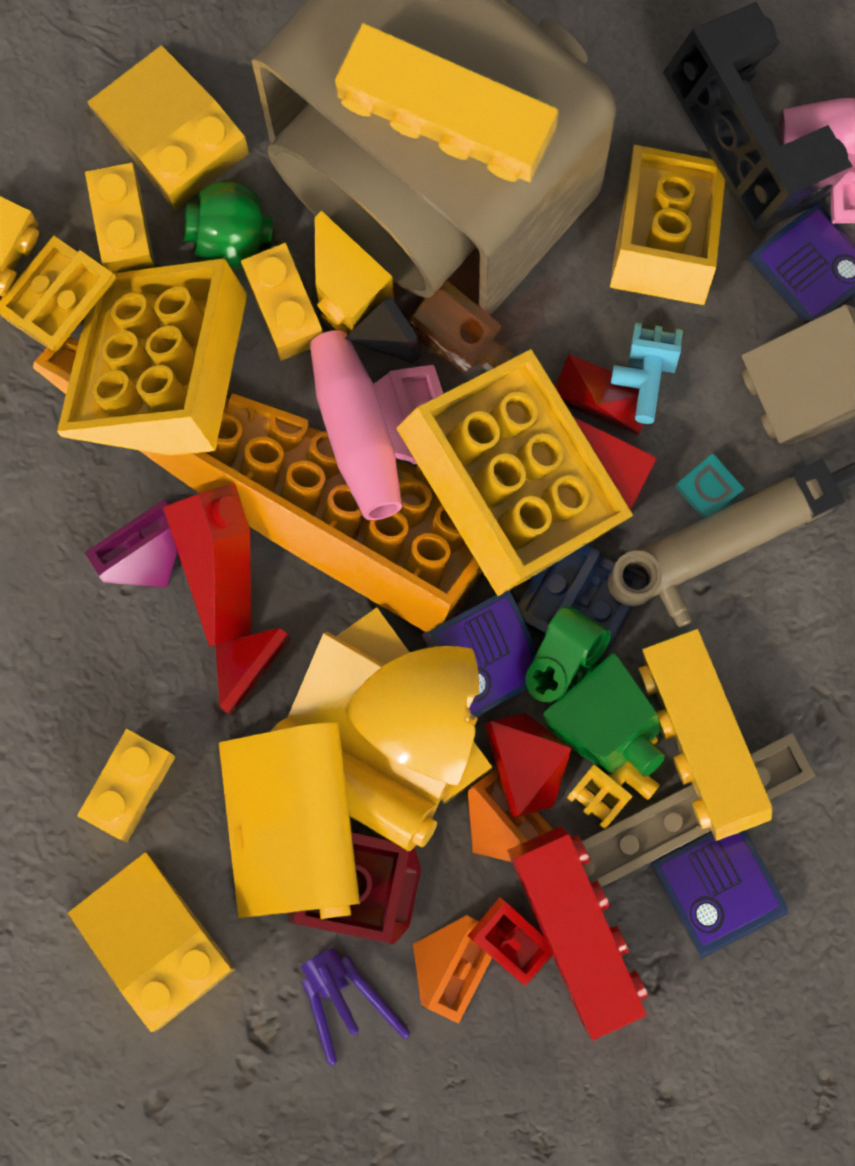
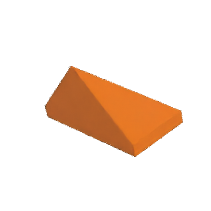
[468,767,553,862]
[413,915,492,1024]

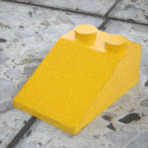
[87,45,249,211]
[610,145,725,305]
[68,852,236,1032]

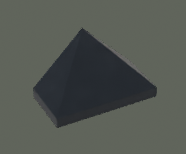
[345,297,420,363]

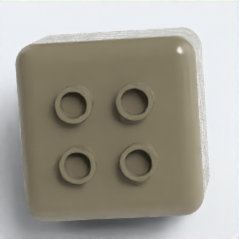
[252,0,616,322]

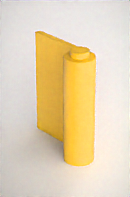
[270,632,478,851]
[219,722,360,919]

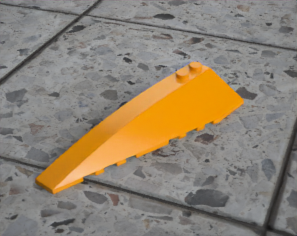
[33,336,483,632]

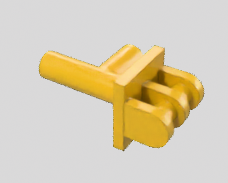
[567,737,660,829]

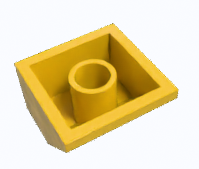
[315,211,394,335]

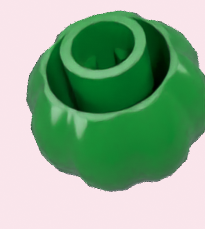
[183,180,273,271]

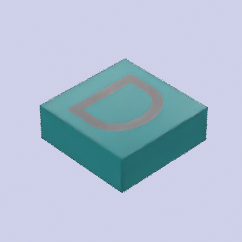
[675,453,744,518]

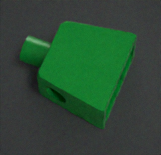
[543,653,665,776]

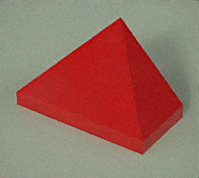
[555,354,643,436]
[215,628,290,717]
[484,713,572,818]
[467,897,552,986]

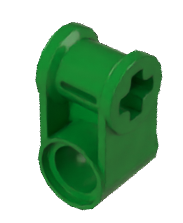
[526,605,611,702]

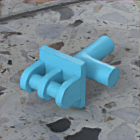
[611,322,683,424]

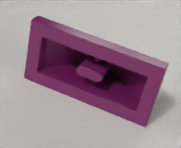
[85,499,177,588]

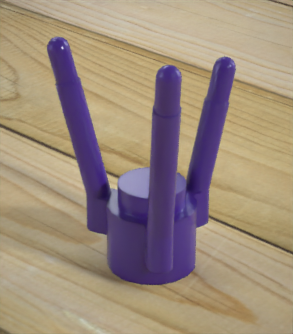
[300,948,410,1065]

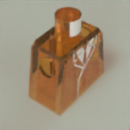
[407,280,515,372]

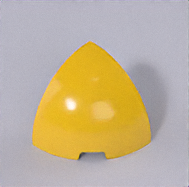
[345,646,479,786]

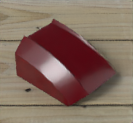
[288,833,421,944]

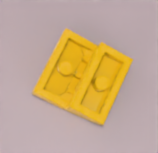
[0,235,117,352]

